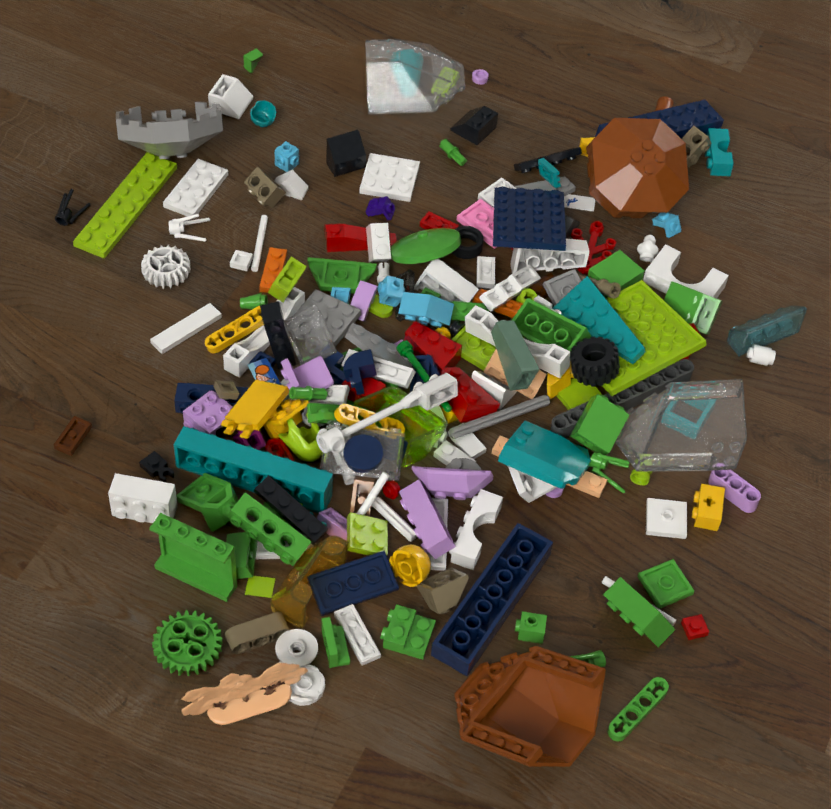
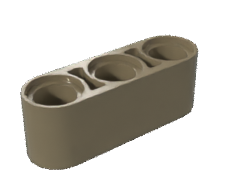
[225,612,290,654]

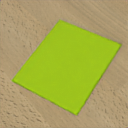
[245,576,275,598]

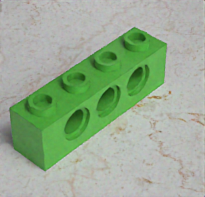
[227,492,311,566]

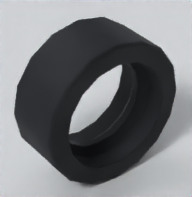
[452,226,483,259]

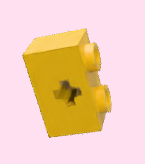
[691,483,725,531]

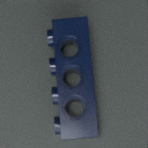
[174,383,249,414]

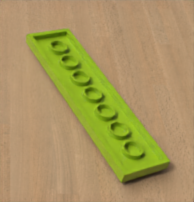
[73,152,177,259]

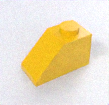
[547,359,574,399]

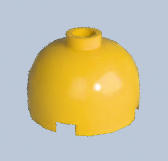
[389,544,431,587]

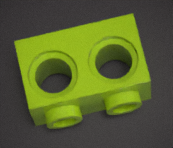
[268,256,307,303]

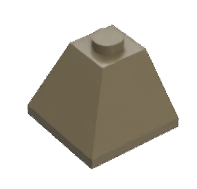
[416,567,469,614]

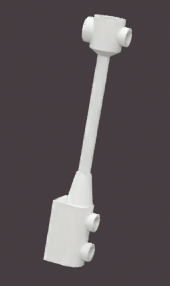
[316,373,458,454]

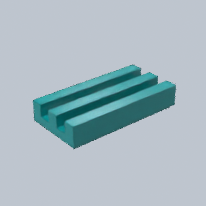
[538,158,561,188]

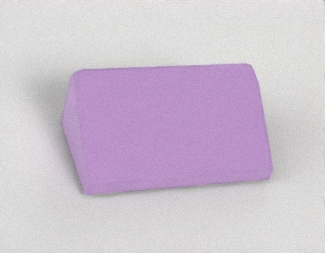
[317,507,347,546]

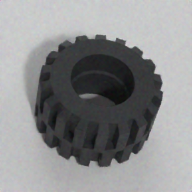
[570,336,620,387]

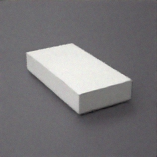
[448,423,486,459]

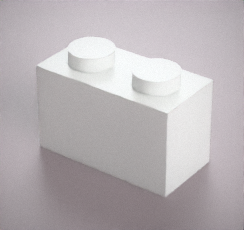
[366,223,391,263]

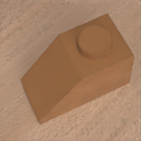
[350,475,376,517]

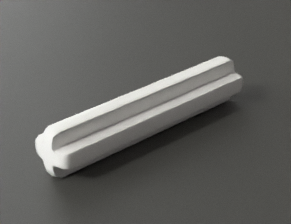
[372,497,417,542]

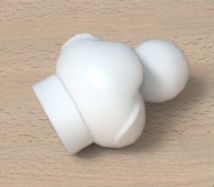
[637,235,659,262]

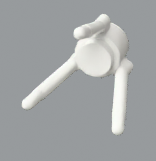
[169,214,210,242]

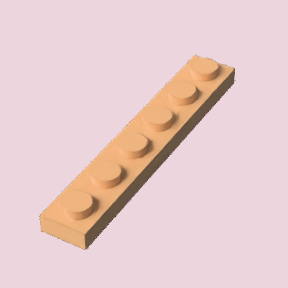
[491,436,608,498]

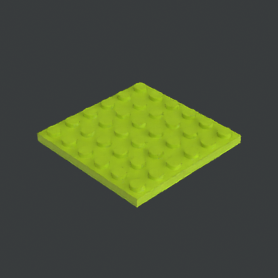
[602,280,707,396]

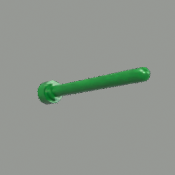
[396,340,452,412]

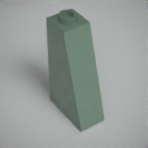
[491,320,539,391]

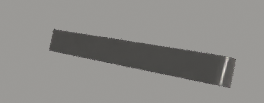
[550,359,694,438]

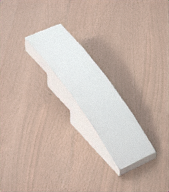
[479,265,541,312]

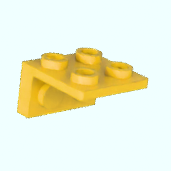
[263,399,309,439]

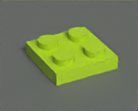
[347,512,388,556]

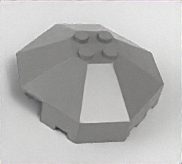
[116,102,223,159]

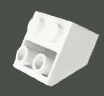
[208,74,253,119]

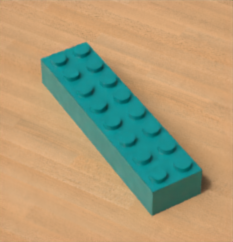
[174,426,333,513]

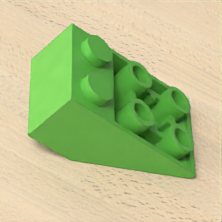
[664,281,723,335]

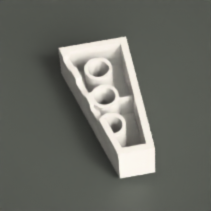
[510,239,590,274]

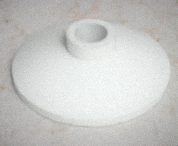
[275,629,318,667]

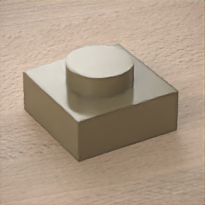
[213,380,239,400]

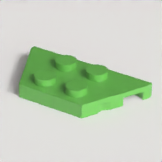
[308,257,377,294]

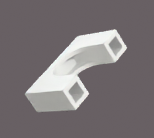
[643,244,729,299]

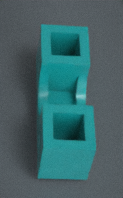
[705,128,734,176]

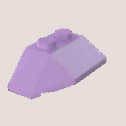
[412,466,494,500]

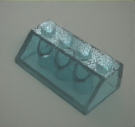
[727,306,807,356]

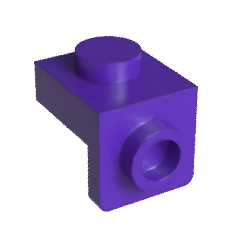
[365,196,395,220]

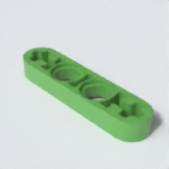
[608,677,669,742]

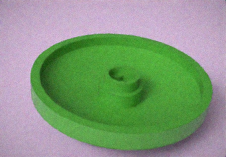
[390,228,461,264]

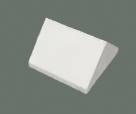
[472,370,517,410]

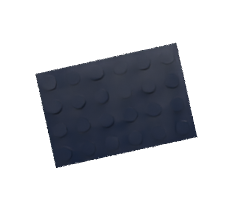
[493,187,566,251]

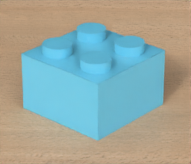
[398,292,454,328]

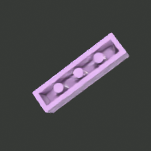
[399,479,456,559]

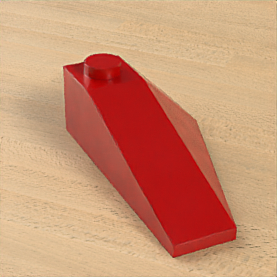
[324,223,397,252]

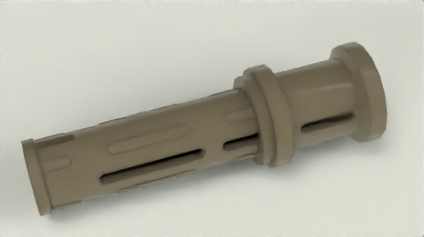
[577,273,621,299]

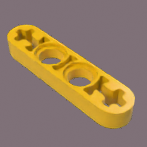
[205,306,264,353]
[334,403,405,439]

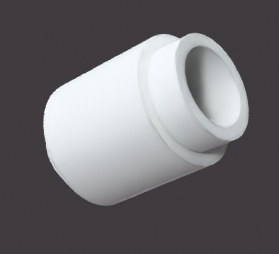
[747,344,776,366]

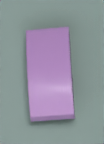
[350,280,378,321]

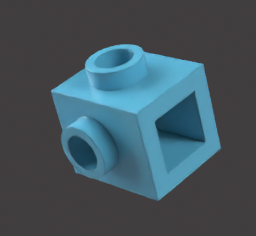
[274,141,299,172]
[377,276,405,307]

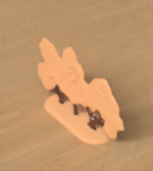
[181,662,308,725]

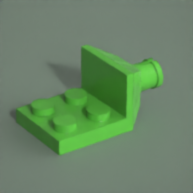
[176,473,239,532]

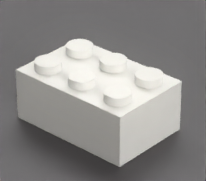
[108,473,178,523]

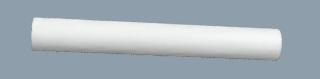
[356,472,389,515]

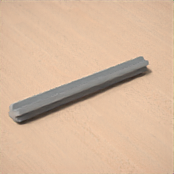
[449,395,550,439]

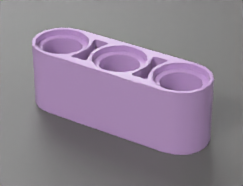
[708,464,761,513]

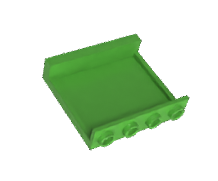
[149,513,237,602]

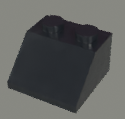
[450,106,498,145]
[326,130,366,177]

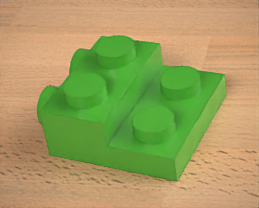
[380,604,436,660]

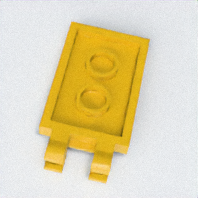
[221,380,289,439]

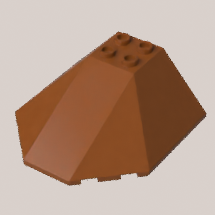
[454,646,606,767]

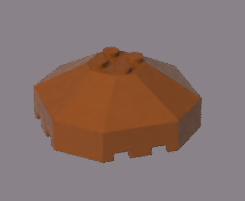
[586,118,689,218]

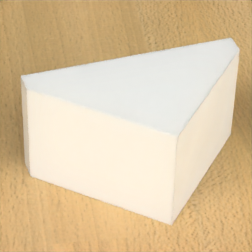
[274,169,309,200]

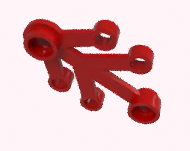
[571,221,616,274]

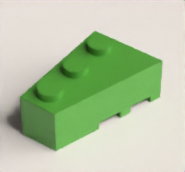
[603,577,676,647]

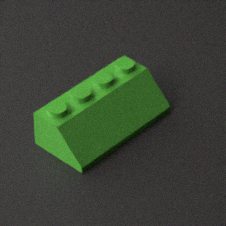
[511,298,592,352]

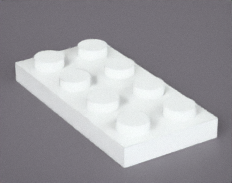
[163,159,228,219]

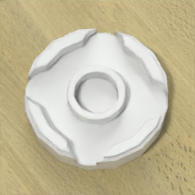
[289,664,325,706]

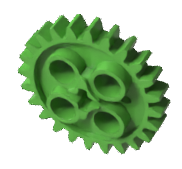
[152,610,223,676]

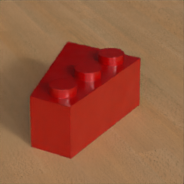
[440,367,500,423]

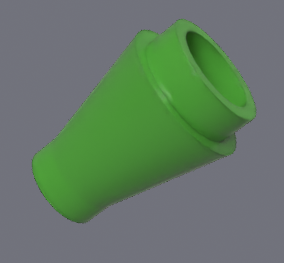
[240,293,268,310]

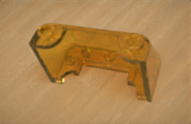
[271,536,348,629]

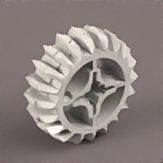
[141,244,191,289]

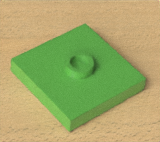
[637,559,695,609]

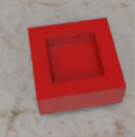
[681,614,709,640]

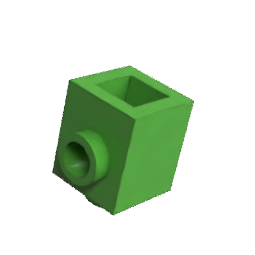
[515,611,547,644]

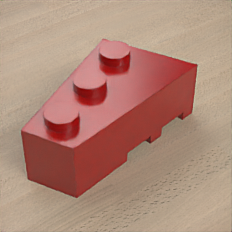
[404,321,462,373]

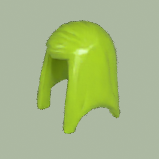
[278,413,323,462]

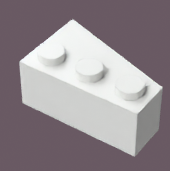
[413,259,479,302]

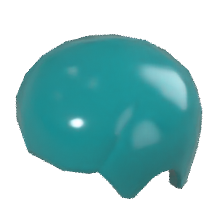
[250,100,276,127]

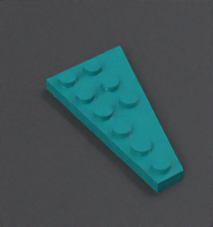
[552,276,645,364]

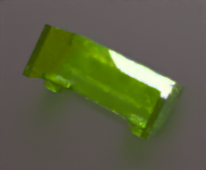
[354,386,446,468]

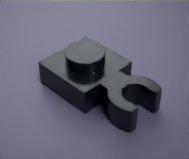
[139,451,174,483]

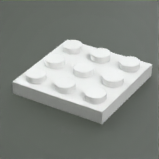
[360,153,420,202]

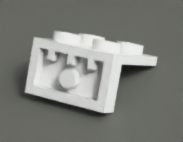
[508,466,557,503]

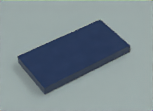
[307,550,399,616]

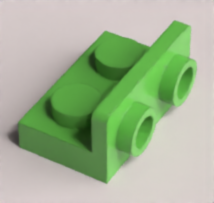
[307,403,346,424]
[321,617,350,668]

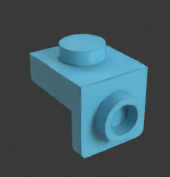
[652,213,681,238]

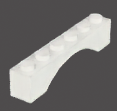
[223,287,305,378]
[465,305,570,378]

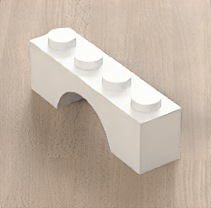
[449,489,503,570]

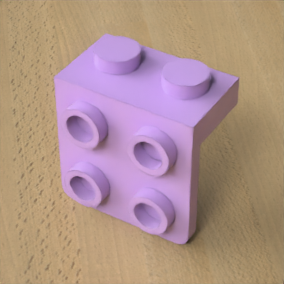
[281,356,334,400]
[183,391,233,436]

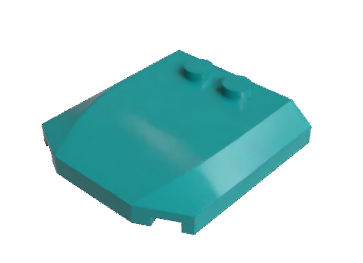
[498,421,591,489]

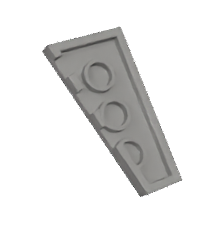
[345,322,412,368]

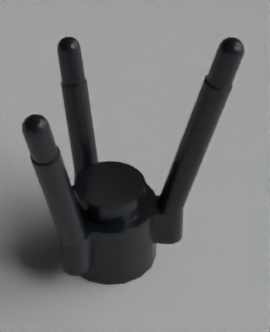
[55,189,90,226]

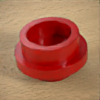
[382,480,401,500]

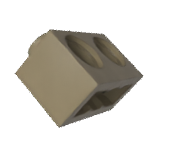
[682,126,711,168]
[244,167,286,208]

